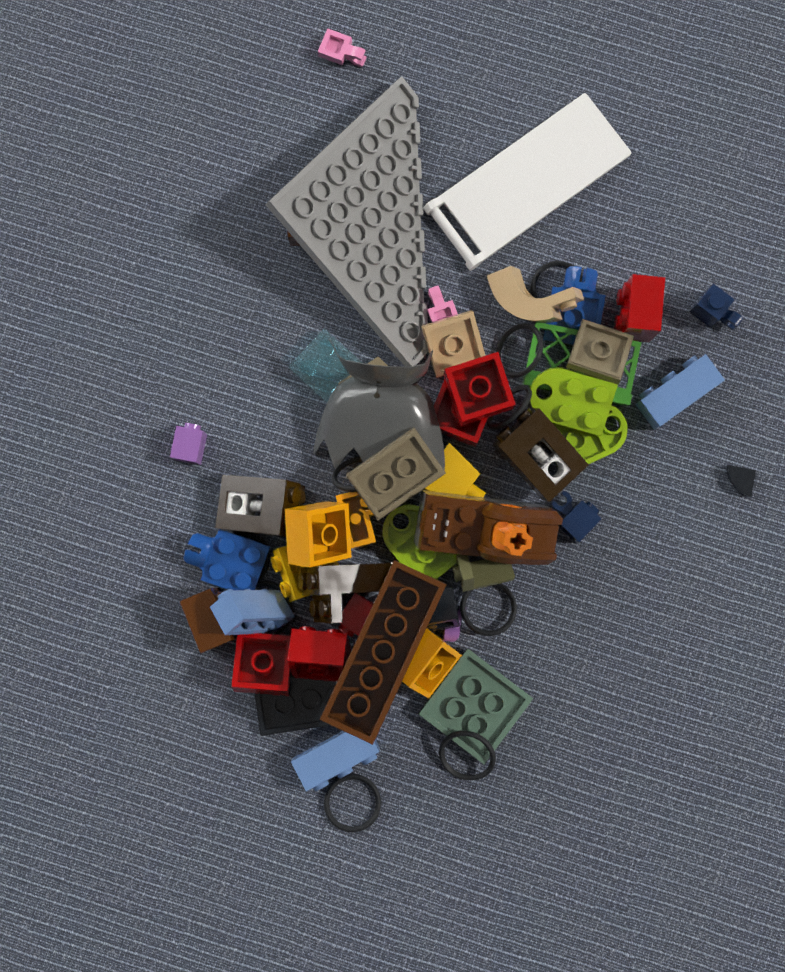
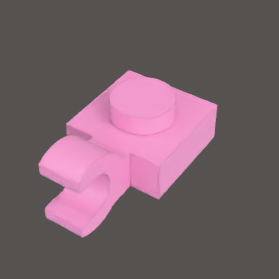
[318,29,367,67]
[427,286,458,322]

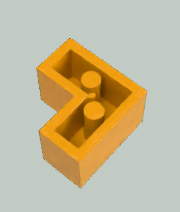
[336,492,396,549]

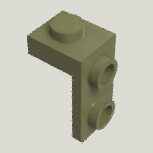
[452,555,515,592]

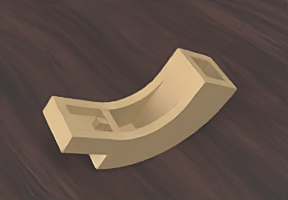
[487,266,584,323]

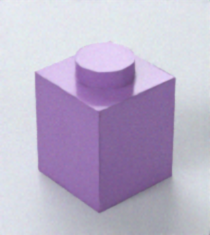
[170,423,207,465]

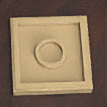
[421,310,485,378]

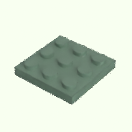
[418,648,533,764]

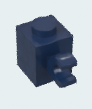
[689,283,744,330]
[551,491,601,543]

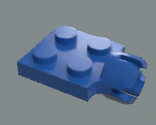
[543,266,606,345]
[184,529,271,590]

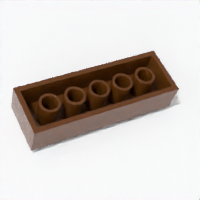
[320,560,447,745]

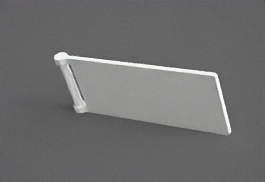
[423,93,631,271]

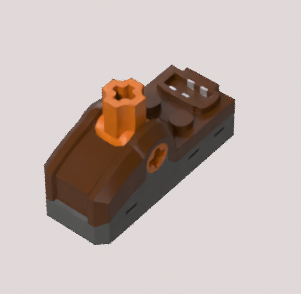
[414,490,563,565]

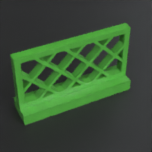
[522,322,641,406]

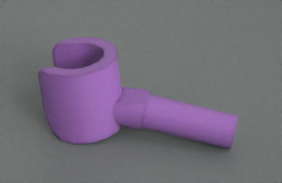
[443,607,462,642]

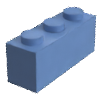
[635,354,725,430]
[210,589,295,636]
[291,731,380,792]

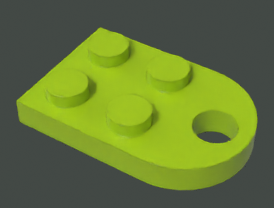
[530,367,618,436]
[553,405,628,467]
[382,505,461,580]

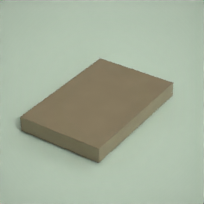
[346,427,446,520]

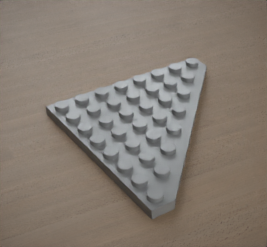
[265,76,428,366]

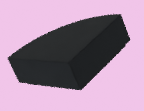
[727,465,756,497]

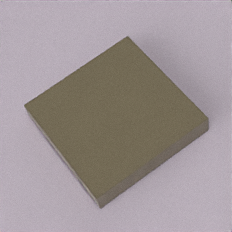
[566,319,634,385]

